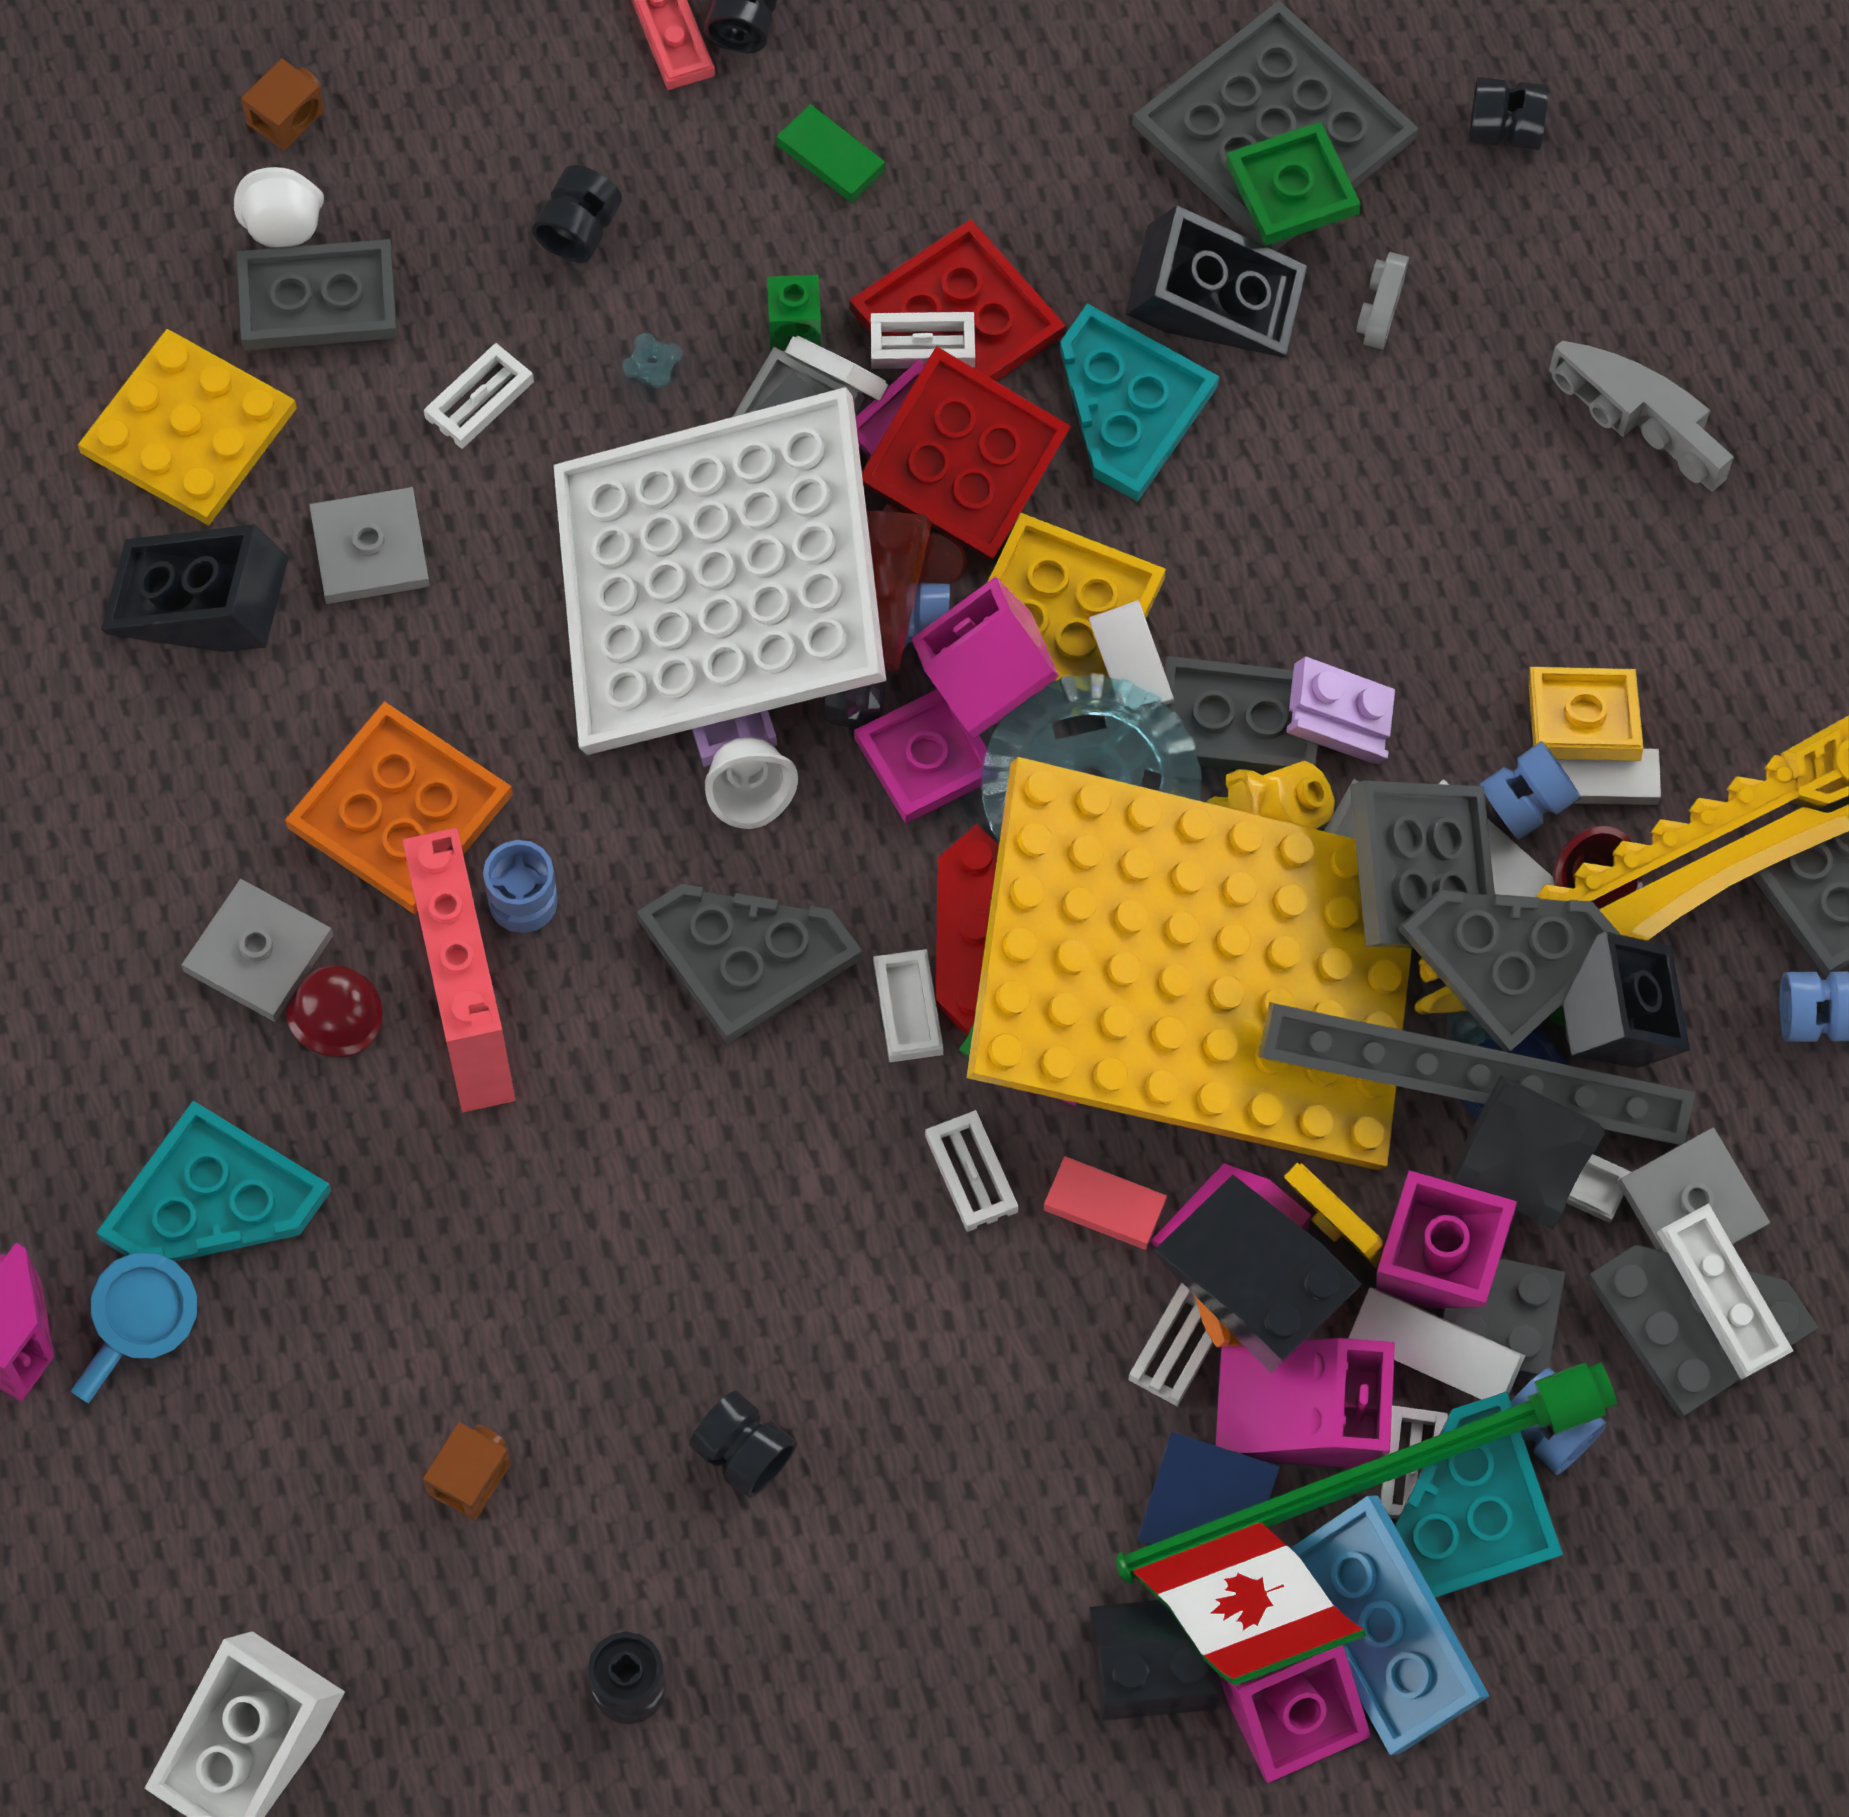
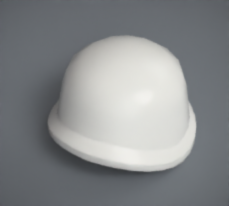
[234,167,324,248]
[705,737,798,829]

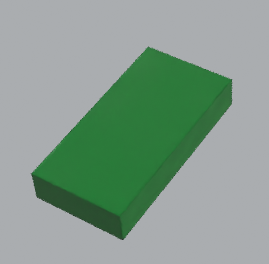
[776,104,885,203]

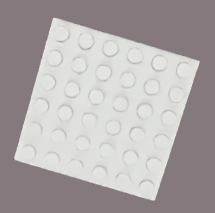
[554,387,886,755]

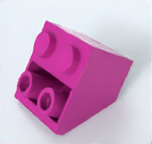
[911,576,1059,738]
[0,1242,54,1402]

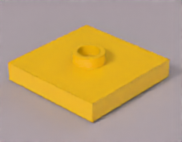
[1528,667,1643,761]
[1284,1163,1385,1268]

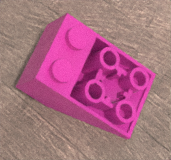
[1215,1338,1395,1468]

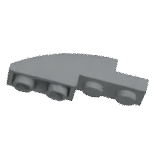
[1549,341,1734,492]

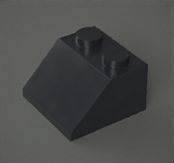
[1563,931,1690,1068]
[1089,1600,1220,1721]

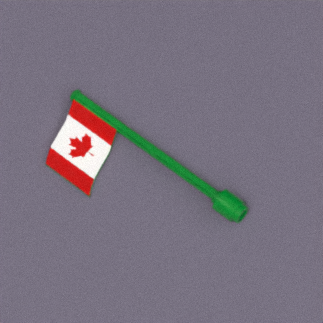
[1116,1362,1618,1686]

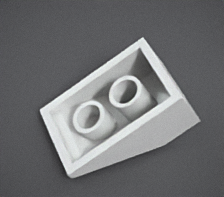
[145,1631,345,1817]

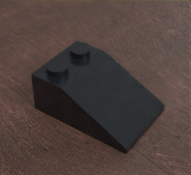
[1125,205,1307,357]
[101,524,289,652]
[1153,1175,1361,1374]

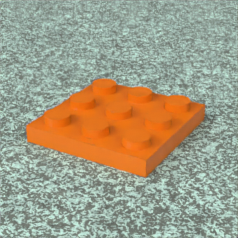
[285,701,513,915]

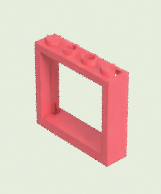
[402,828,516,1113]

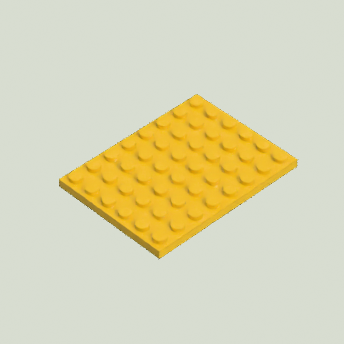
[966,757,1412,1170]

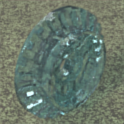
[981,673,1202,843]

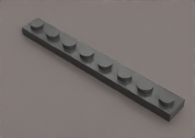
[1258,1002,1696,1145]

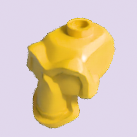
[1206,761,1335,829]

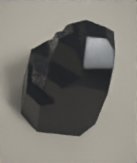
[825,682,885,728]

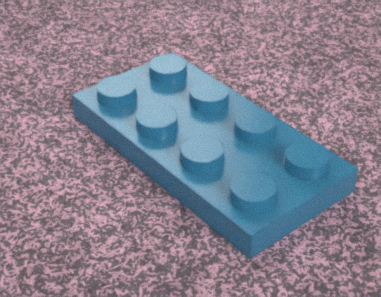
[1290,1495,1489,1755]

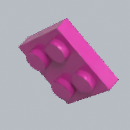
[854,689,999,824]

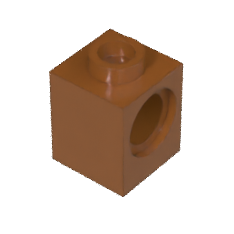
[241,58,324,151]
[423,1422,511,1521]

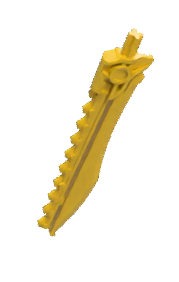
[1415,715,1849,1015]

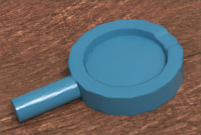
[70,1253,197,1404]

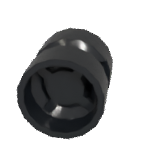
[704,0,778,53]
[1469,77,1548,150]
[532,165,622,263]
[689,1390,797,1498]
[588,1631,666,1724]

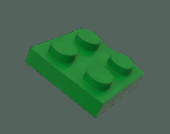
[1226,122,1361,246]

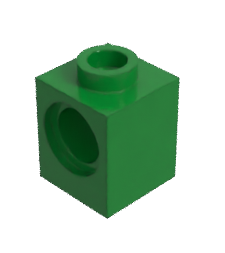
[767,275,821,351]

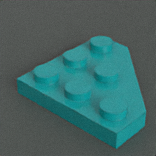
[1060,303,1219,502]
[96,1101,331,1262]
[1395,1391,1563,1597]

